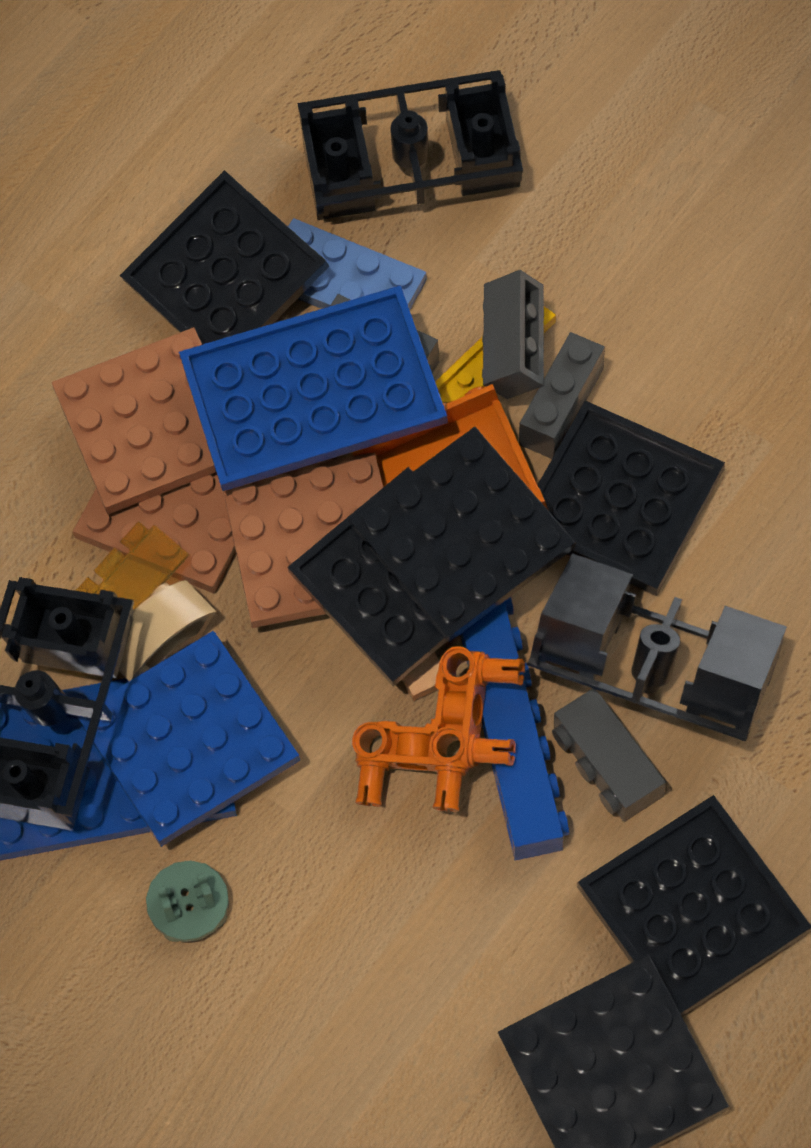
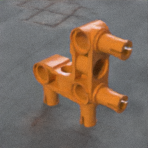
[352,646,525,812]

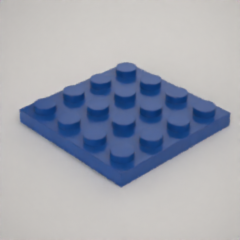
[76,630,300,847]

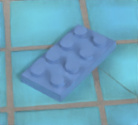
[288,218,427,310]

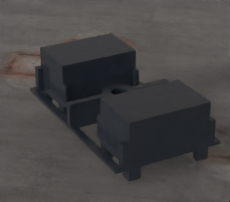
[297,70,523,221]
[527,554,787,741]
[0,577,134,831]

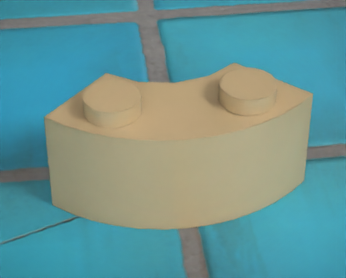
[119,580,216,681]

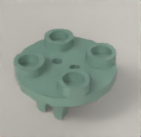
[146,860,229,942]

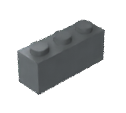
[482,270,544,399]
[519,332,605,459]
[552,689,666,822]

